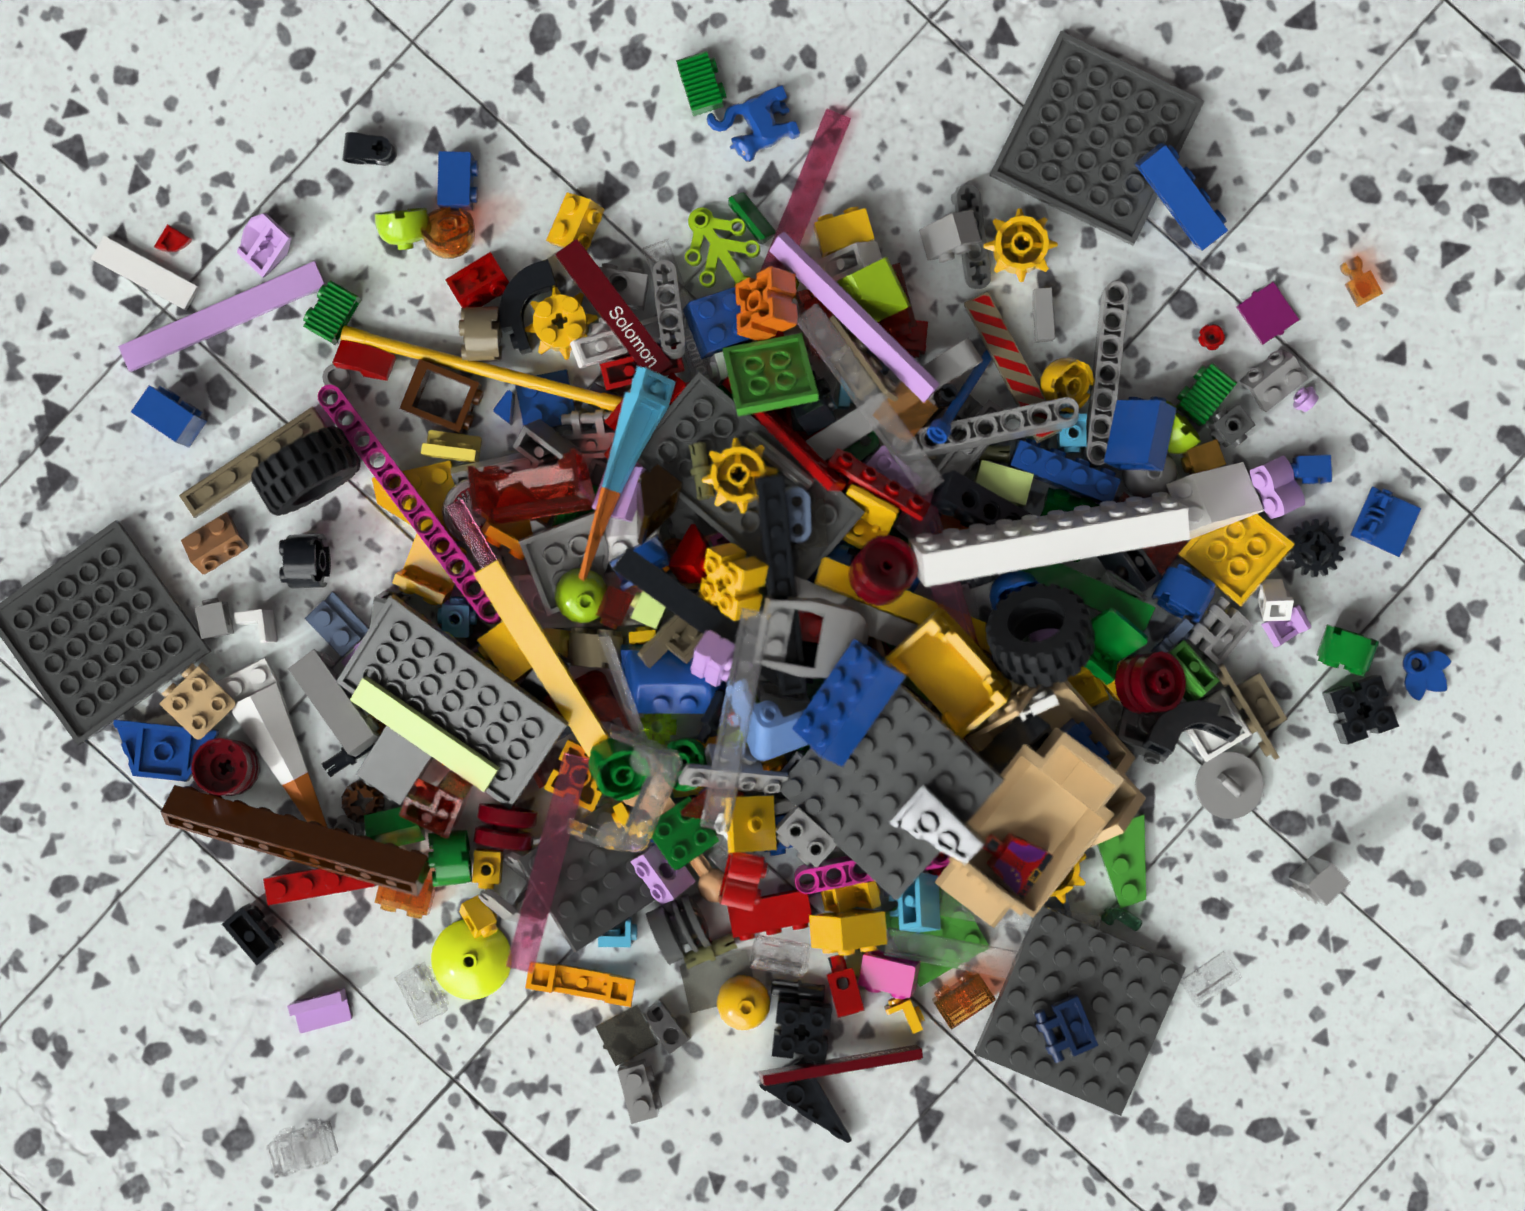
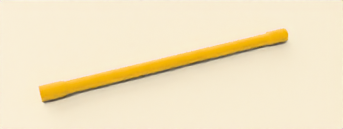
[341,325,624,411]

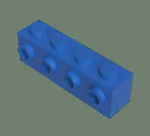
[1134,143,1228,251]
[1008,438,1121,504]

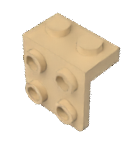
[159,662,236,740]

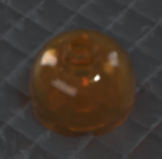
[420,207,475,259]

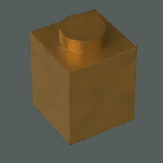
[1181,439,1226,475]

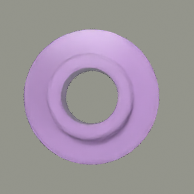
[1293,386,1318,412]

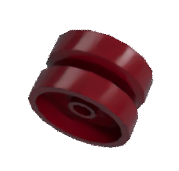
[848,535,918,606]
[1115,651,1186,714]
[473,803,538,851]

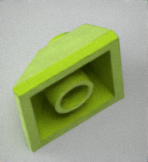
[836,257,911,322]

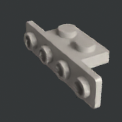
[678,744,788,793]

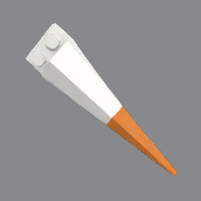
[217,657,328,828]

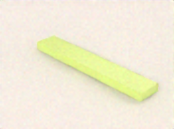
[350,676,500,792]

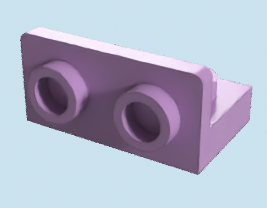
[863,445,923,493]

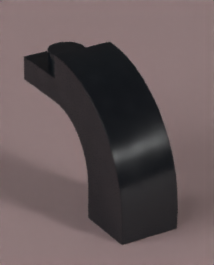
[499,259,557,355]
[1142,701,1242,758]

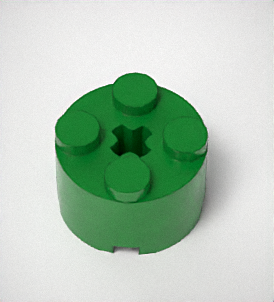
[1316,624,1380,677]
[589,735,650,801]
[428,829,472,887]

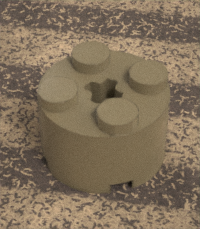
[459,306,502,361]
[567,627,623,669]

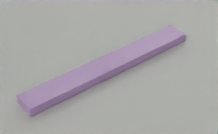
[769,232,940,403]
[118,261,325,372]

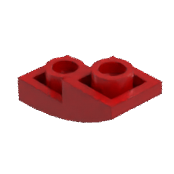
[332,340,396,381]

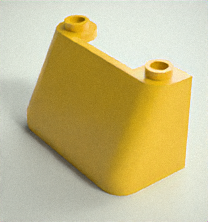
[885,607,1012,739]

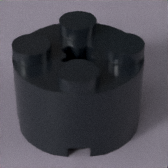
[279,534,331,589]

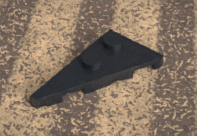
[759,1057,852,1143]

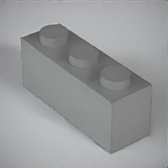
[1288,856,1351,906]

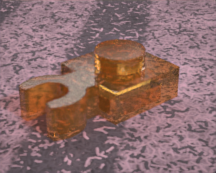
[1340,256,1383,307]

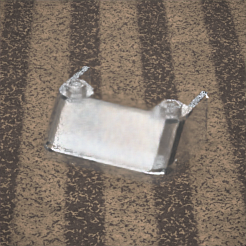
[567,724,683,852]

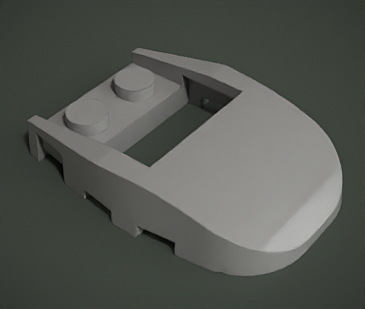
[754,597,868,678]

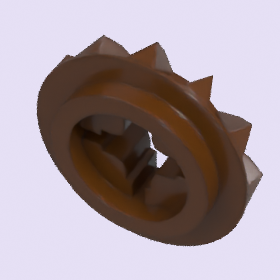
[341,780,385,823]

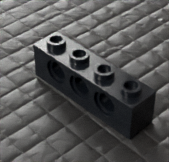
[930,470,1033,528]

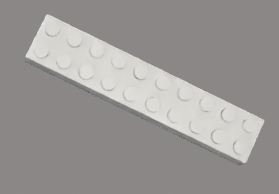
[908,492,1190,586]

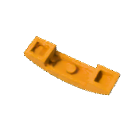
[525,961,636,1007]

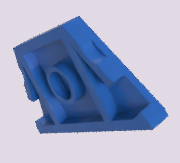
[113,720,219,782]

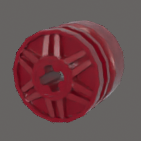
[191,738,260,796]

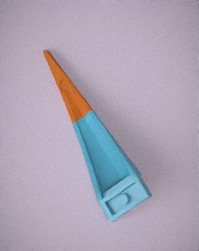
[579,366,676,581]

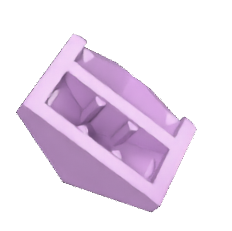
[237,213,292,277]

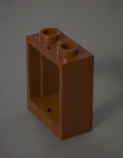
[399,359,484,434]

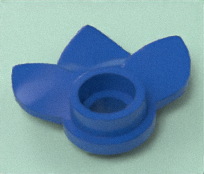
[1402,650,1451,701]

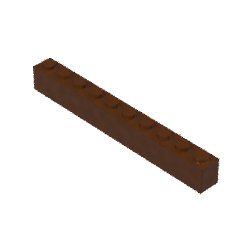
[161,785,430,896]

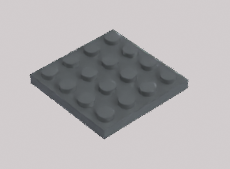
[517,802,656,953]

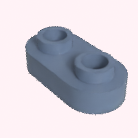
[786,487,812,543]

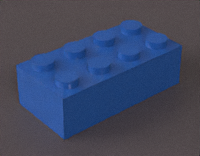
[792,638,905,767]

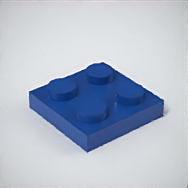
[515,369,575,428]

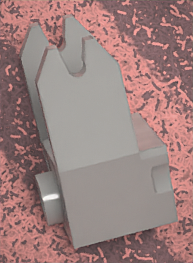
[478,852,549,925]

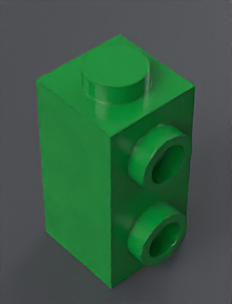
[364,803,429,846]

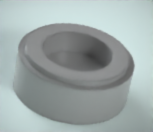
[322,364,351,391]

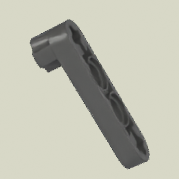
[951,184,991,289]

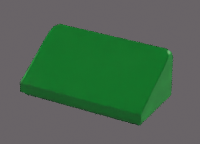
[728,192,776,245]

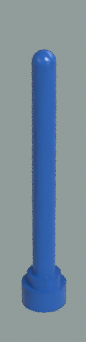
[927,350,992,444]

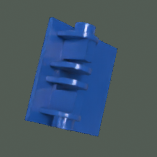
[1350,486,1421,557]

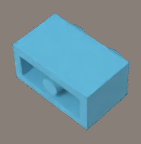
[889,873,941,933]

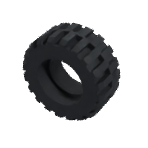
[251,426,361,516]
[985,583,1096,688]

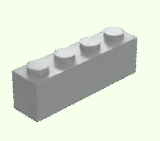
[288,649,380,757]

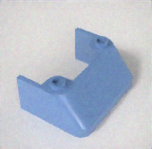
[726,678,827,761]

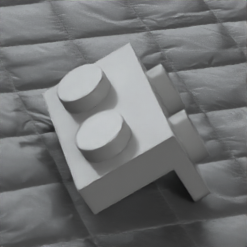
[1240,349,1308,412]

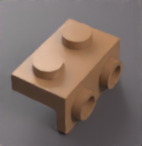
[181,512,248,575]

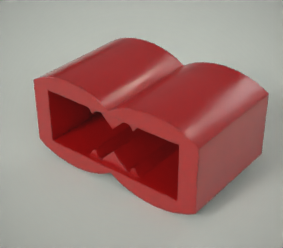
[718,852,768,911]

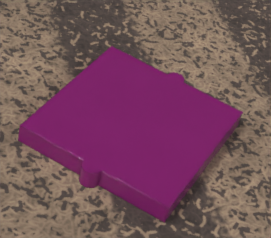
[1236,282,1299,345]

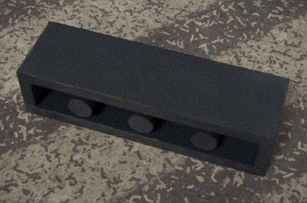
[978,712,1052,774]

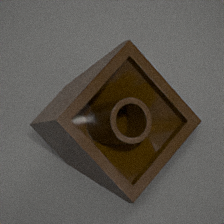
[637,464,682,545]

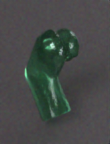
[1100,907,1142,931]

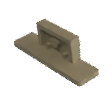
[830,315,899,402]
[638,587,710,668]
[1216,664,1288,760]

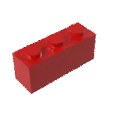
[599,343,685,390]
[727,889,812,941]

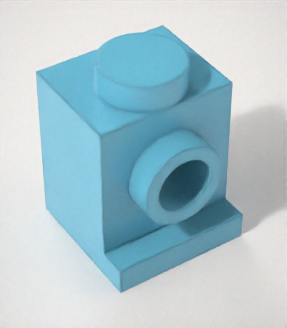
[1057,414,1087,453]

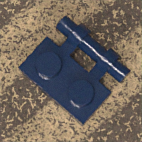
[1034,994,1099,1063]

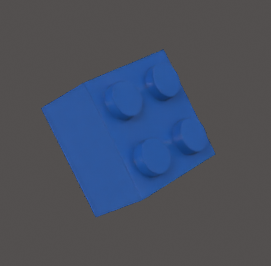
[683,287,753,360]
[131,385,207,447]

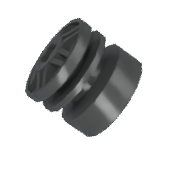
[646,893,711,965]

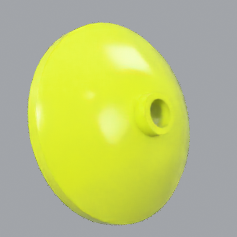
[431,919,512,1000]

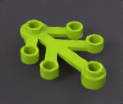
[685,208,761,288]

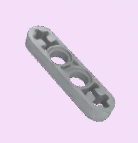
[652,260,686,359]

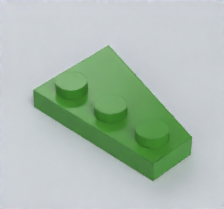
[1097,814,1146,908]

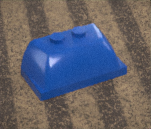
[621,644,730,714]

